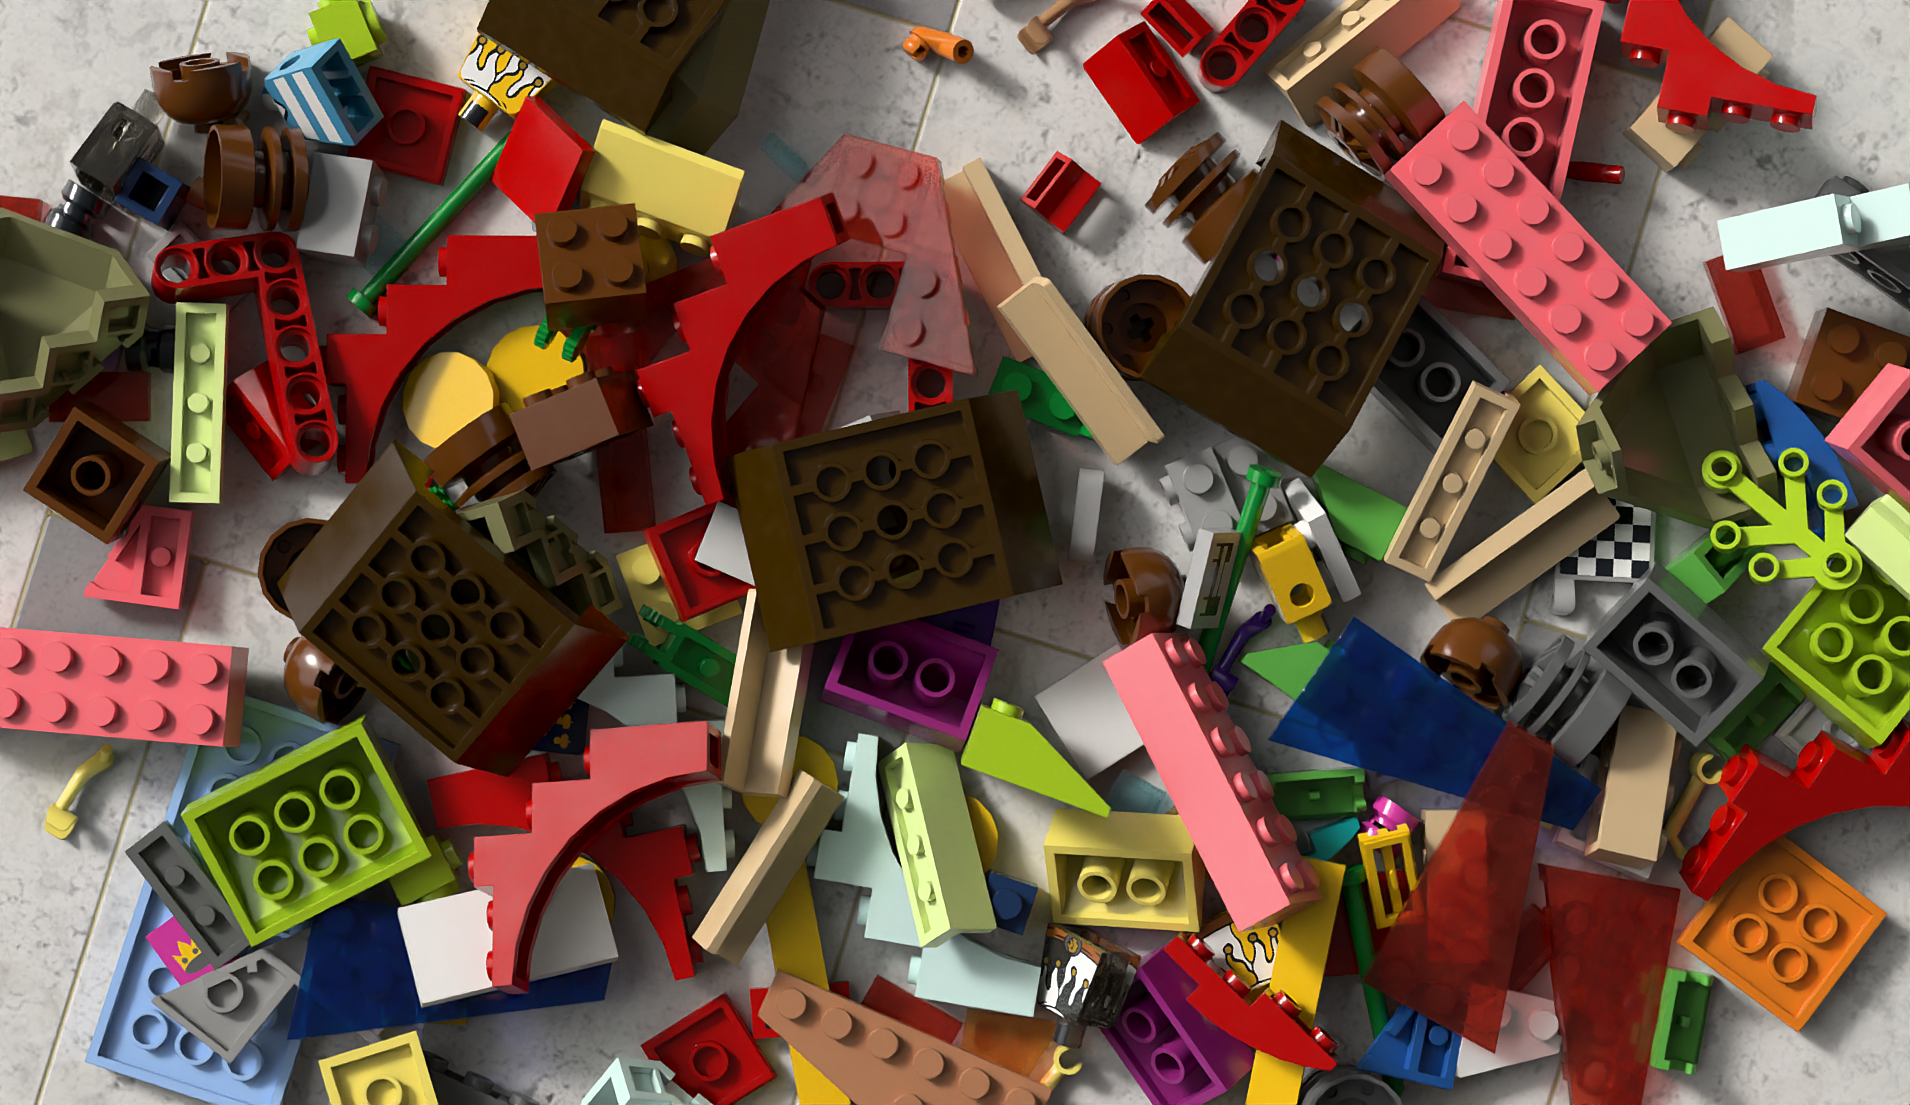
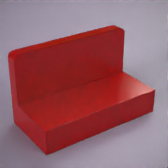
[1083,20,1201,144]
[225,360,321,481]

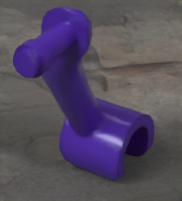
[1209,604,1276,697]

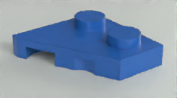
[1357,981,1471,1090]

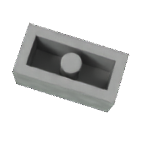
[296,152,388,268]

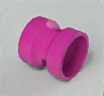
[1354,794,1421,861]

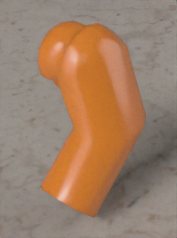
[903,26,974,64]

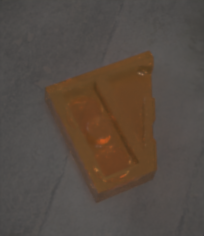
[960,1007,1062,1077]

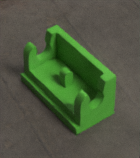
[1704,661,1806,762]
[1264,766,1366,821]
[1646,965,1714,1075]

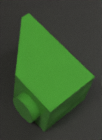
[1312,464,1408,566]
[1665,519,1766,604]
[1238,639,1357,719]

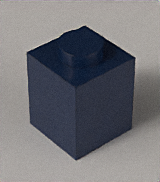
[115,158,190,231]
[986,869,1038,935]

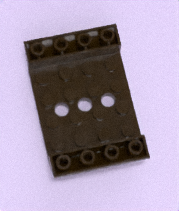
[477,0,731,136]
[1138,120,1445,479]
[725,389,1063,652]
[277,439,630,777]

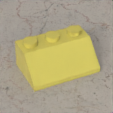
[580,119,745,257]
[1043,808,1205,932]

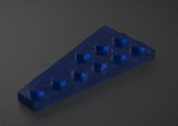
[1267,616,1602,830]
[287,898,612,1041]

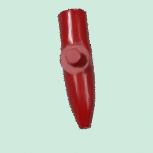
[1566,161,1625,184]

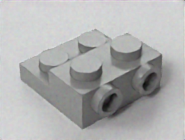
[1159,436,1294,552]

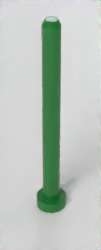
[346,131,511,319]
[1198,464,1283,675]
[1342,864,1405,1097]

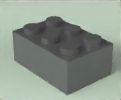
[1349,294,1511,455]
[1582,561,1770,747]

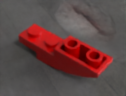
[1163,931,1341,1071]

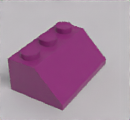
[821,619,999,753]
[1080,940,1255,1105]

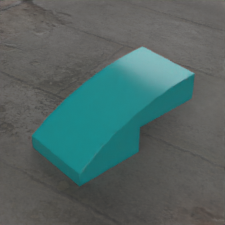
[1300,816,1360,861]

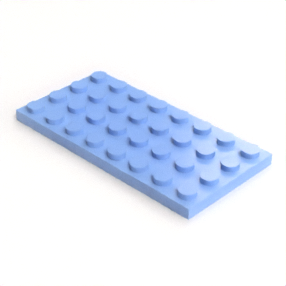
[85,694,401,1105]

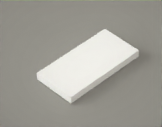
[397,863,619,1008]

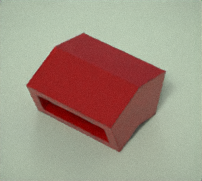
[1140,0,1213,58]
[1020,151,1101,235]

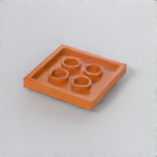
[1675,835,1887,1033]

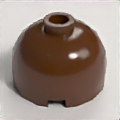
[149,52,252,134]
[1103,547,1187,646]
[1420,616,1523,710]
[283,636,367,724]

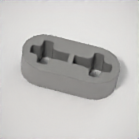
[1068,467,1104,563]

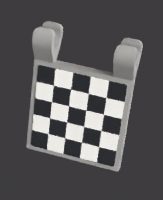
[1550,481,1656,615]

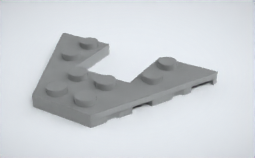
[151,905,428,1105]

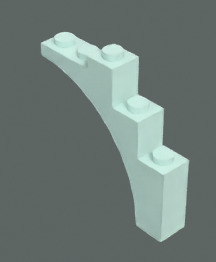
[1717,183,1910,273]
[577,647,735,872]
[806,732,1041,1017]

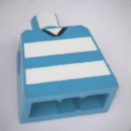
[262,38,384,146]

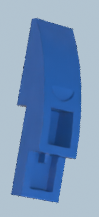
[1745,380,1859,566]

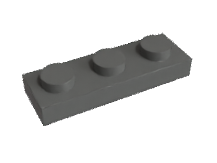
[124,820,250,970]

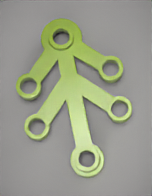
[1702,448,1862,592]

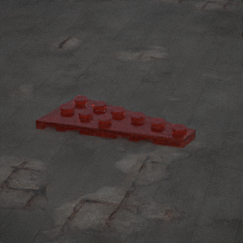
[1362,720,1555,1054]
[1537,863,1681,1105]

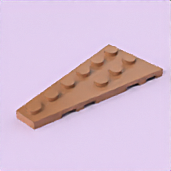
[758,968,1053,1105]

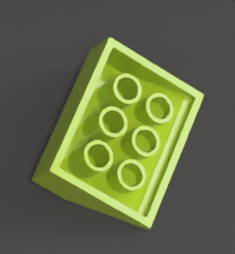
[1761,557,1910,749]
[961,697,1111,818]
[181,714,432,947]

